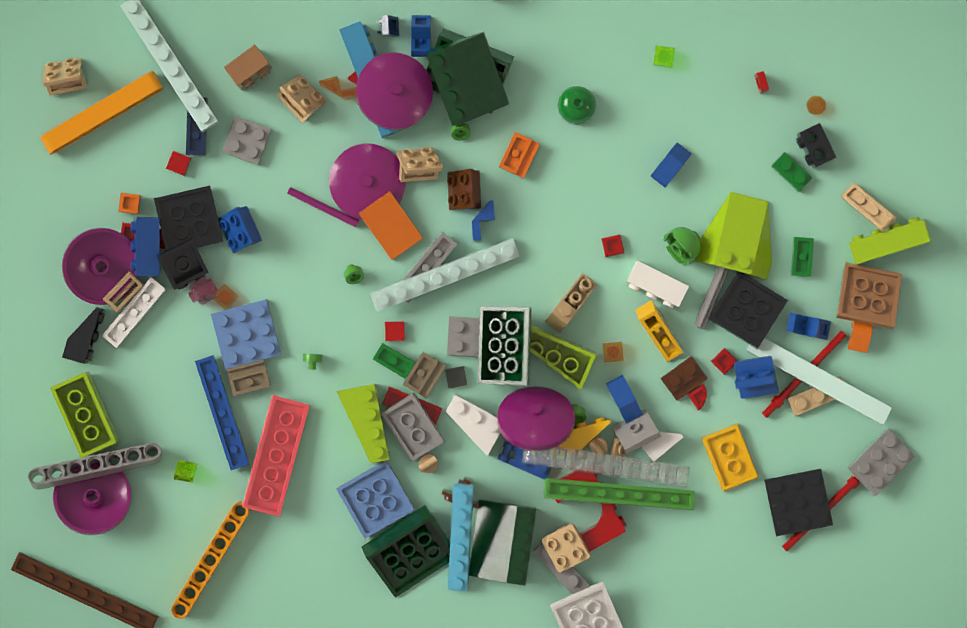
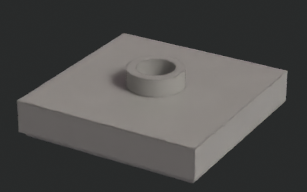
[612,409,661,454]

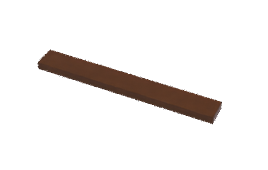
[11,552,159,628]

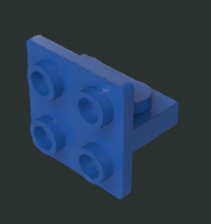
[218,206,262,253]
[734,356,779,399]

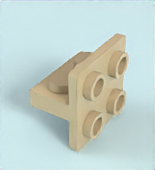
[42,58,87,96]
[277,75,326,123]
[397,147,443,182]
[541,523,591,572]

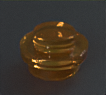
[806,96,826,115]

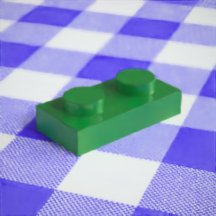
[771,152,812,192]
[791,237,814,277]
[373,343,415,379]

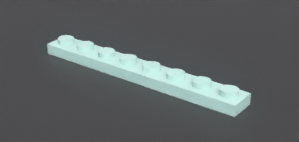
[120,0,218,132]
[370,238,520,312]

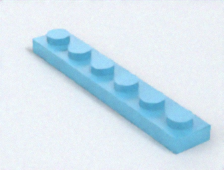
[448,483,474,592]

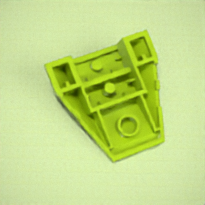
[694,192,772,280]

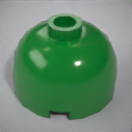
[558,86,596,125]

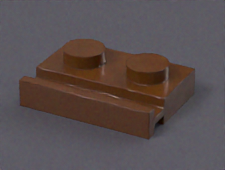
[660,356,708,401]

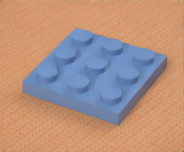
[211,299,281,370]
[336,460,415,539]

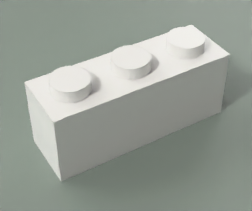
[626,261,689,309]

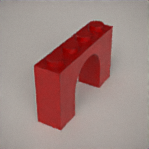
[555,463,627,552]

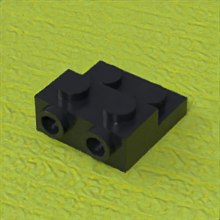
[157,238,209,290]

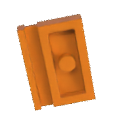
[499,132,540,179]

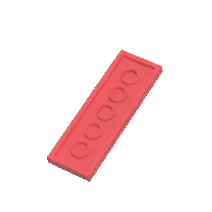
[242,395,310,517]

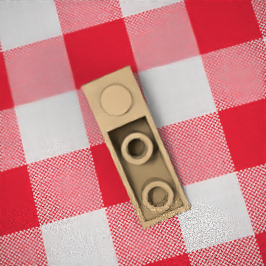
[545,273,597,333]

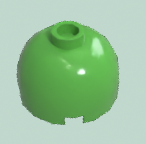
[663,227,701,266]

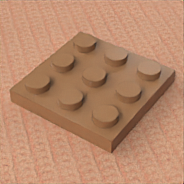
[836,262,902,329]

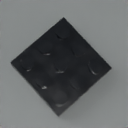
[154,185,224,250]
[708,272,788,349]
[764,469,833,536]

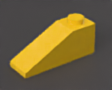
[635,300,683,362]

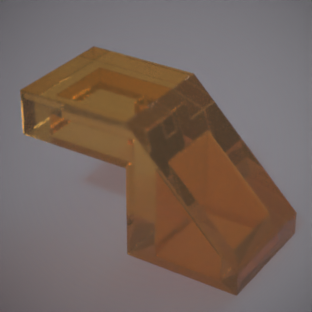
[319,76,356,100]

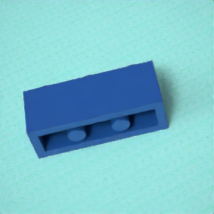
[131,217,159,276]

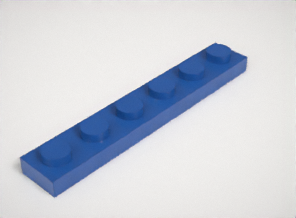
[195,355,250,470]

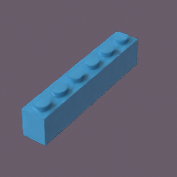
[339,21,403,138]

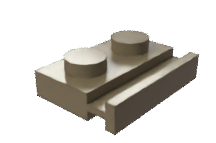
[403,352,446,399]
[226,360,271,396]

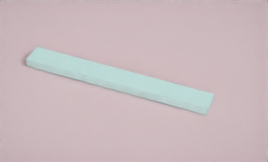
[746,338,892,425]

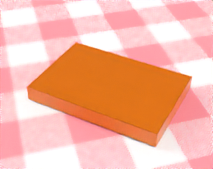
[358,191,423,260]

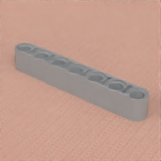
[28,443,162,490]

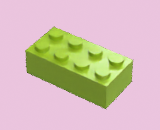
[50,372,120,458]

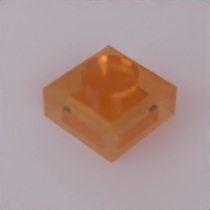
[211,284,239,310]
[602,342,624,363]

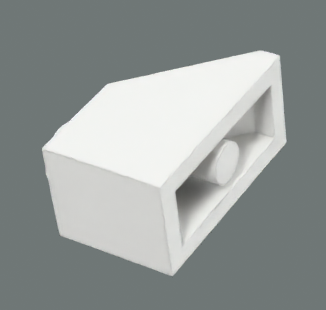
[641,432,683,461]

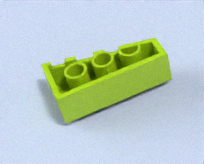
[849,217,932,265]
[530,324,596,390]
[336,384,390,463]

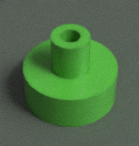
[451,123,470,141]
[344,264,364,284]
[303,354,322,370]
[572,404,586,424]

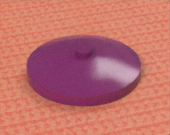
[356,53,433,130]
[329,143,406,220]
[62,228,139,305]
[497,386,575,451]
[53,463,132,535]

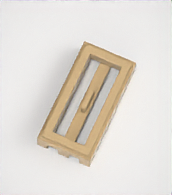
[103,272,144,313]

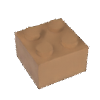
[224,45,272,90]

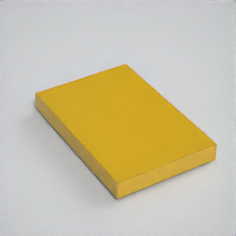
[701,424,759,491]

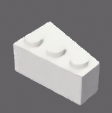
[446,394,500,456]

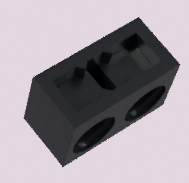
[796,123,836,169]

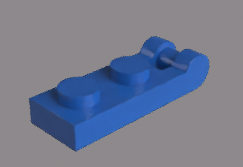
[497,442,554,480]

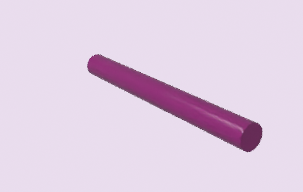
[287,187,359,227]

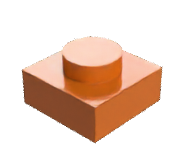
[118,193,141,214]

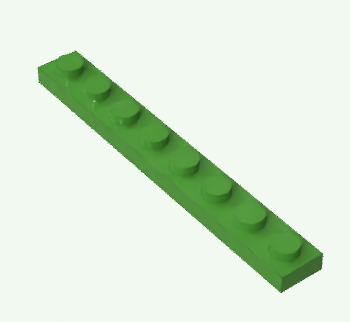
[544,478,695,510]

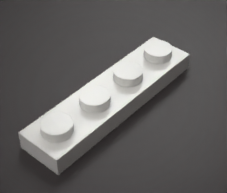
[102,277,167,348]

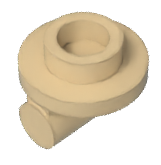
[587,437,608,459]
[609,438,626,459]
[418,454,438,473]

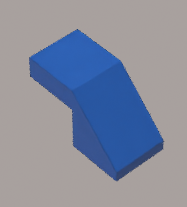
[411,15,431,57]
[651,142,692,188]
[472,200,495,241]
[787,313,831,340]
[606,375,643,423]

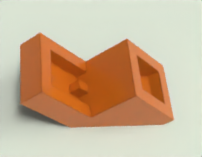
[848,321,873,353]

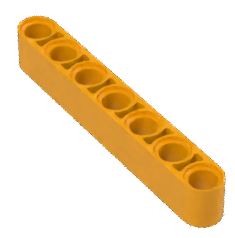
[40,71,164,155]
[171,501,251,619]

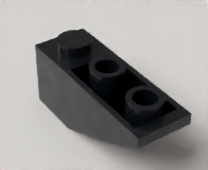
[62,307,105,364]

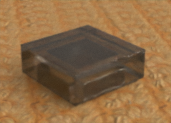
[445,366,467,389]

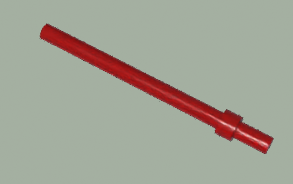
[761,331,846,418]
[782,476,860,551]

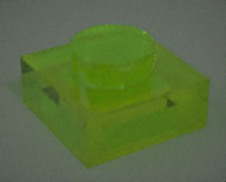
[653,45,675,68]
[174,460,197,483]

